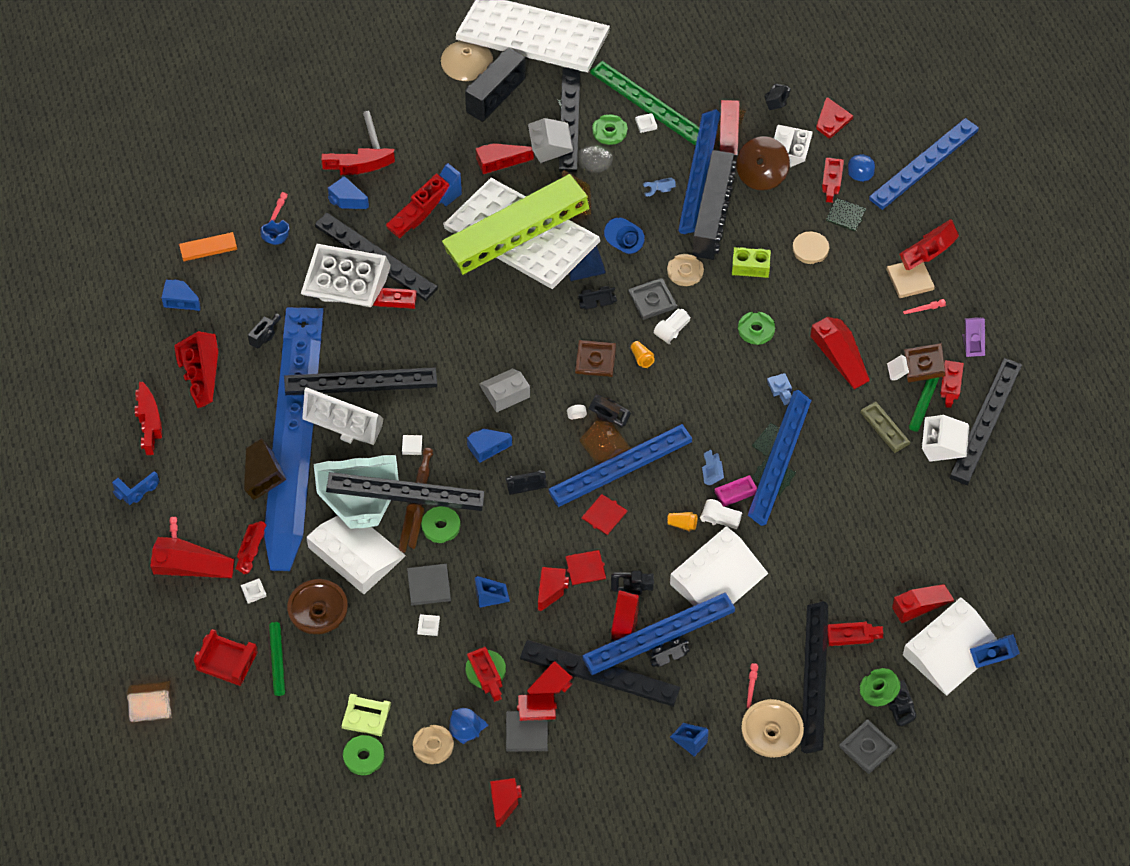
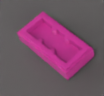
[715,475,757,507]

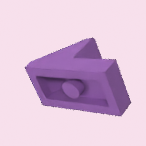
[962,318,985,357]

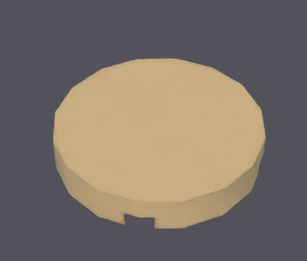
[792,231,829,264]
[667,254,704,286]
[413,725,454,764]

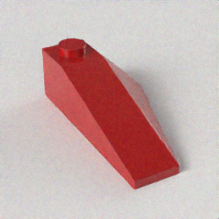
[810,317,870,389]
[174,331,218,408]
[150,537,235,578]

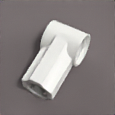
[654,309,690,344]
[700,499,742,529]

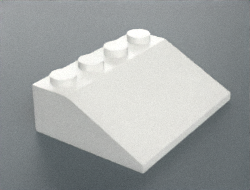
[301,244,391,307]
[303,388,383,445]
[307,516,406,594]
[670,526,768,606]
[903,598,997,696]

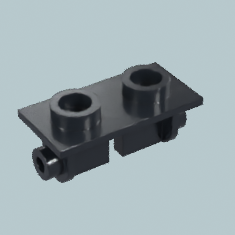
[577,286,617,310]
[505,470,547,495]
[645,636,690,667]

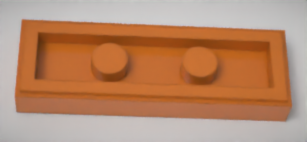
[179,232,237,261]

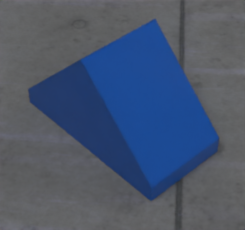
[475,576,510,607]
[670,723,709,756]

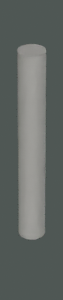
[363,111,380,149]

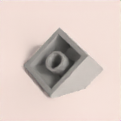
[528,118,573,163]
[479,369,530,413]

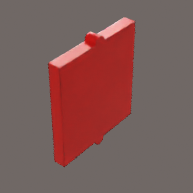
[581,494,628,535]
[566,550,606,585]
[517,694,557,721]

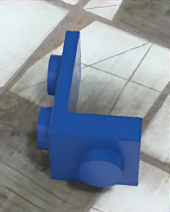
[112,471,159,505]

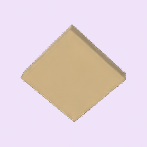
[887,262,935,298]

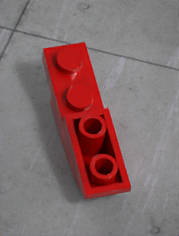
[322,148,395,175]
[386,173,450,239]
[899,220,959,270]
[135,382,162,455]

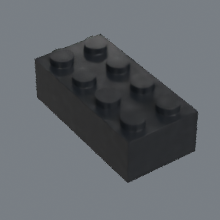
[465,47,526,122]

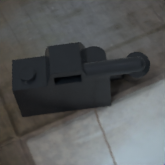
[764,83,791,110]
[248,314,281,349]
[588,394,631,427]
[611,571,654,595]
[888,681,917,727]

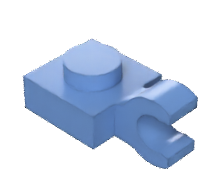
[643,178,676,196]
[767,373,792,405]
[702,450,724,485]

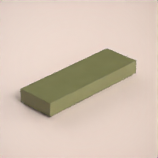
[860,402,910,453]

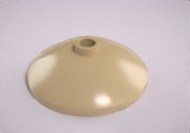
[441,41,493,81]
[741,699,804,758]

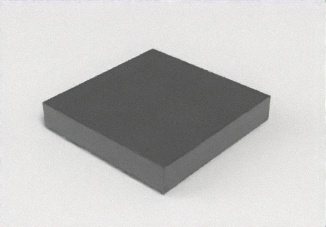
[628,278,677,320]
[407,564,451,606]
[506,711,548,751]
[839,719,898,774]

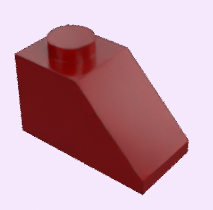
[538,567,569,611]
[527,661,573,695]
[490,778,522,827]

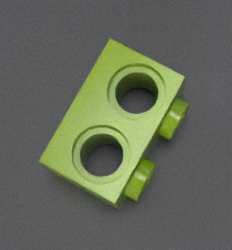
[732,247,771,278]

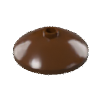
[736,137,790,191]
[287,579,348,634]

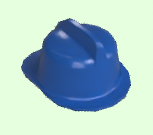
[604,218,644,254]
[449,708,488,744]

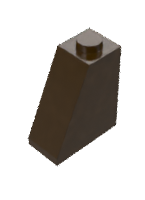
[244,438,287,500]

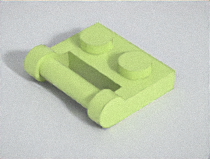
[342,694,391,737]

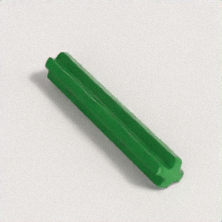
[909,377,939,432]
[269,622,285,696]

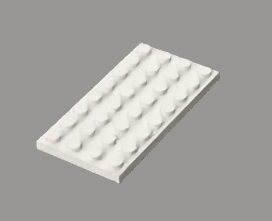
[456,0,610,72]
[443,178,600,289]

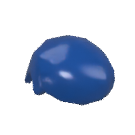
[848,154,875,181]
[260,220,290,245]

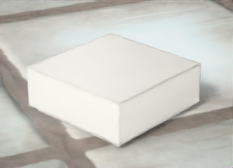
[635,113,657,133]
[887,355,909,380]
[402,435,422,455]
[241,579,267,603]
[417,614,440,636]

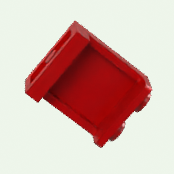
[194,629,258,686]

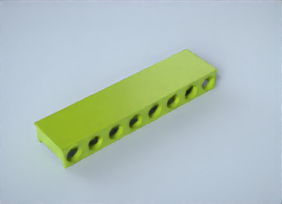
[442,174,589,275]

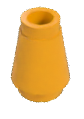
[631,341,655,368]
[668,512,698,531]

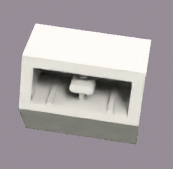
[774,125,813,167]
[922,415,969,462]

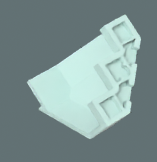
[314,455,399,529]

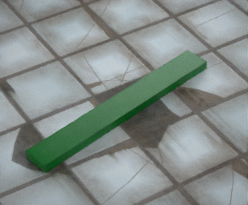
[591,61,699,146]

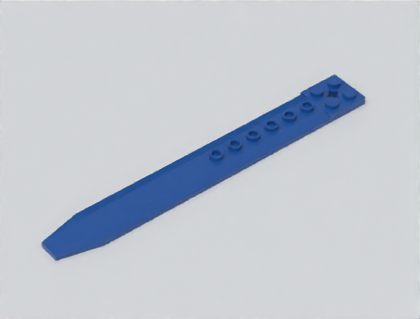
[264,307,324,571]

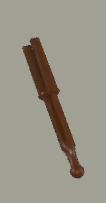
[398,447,433,553]

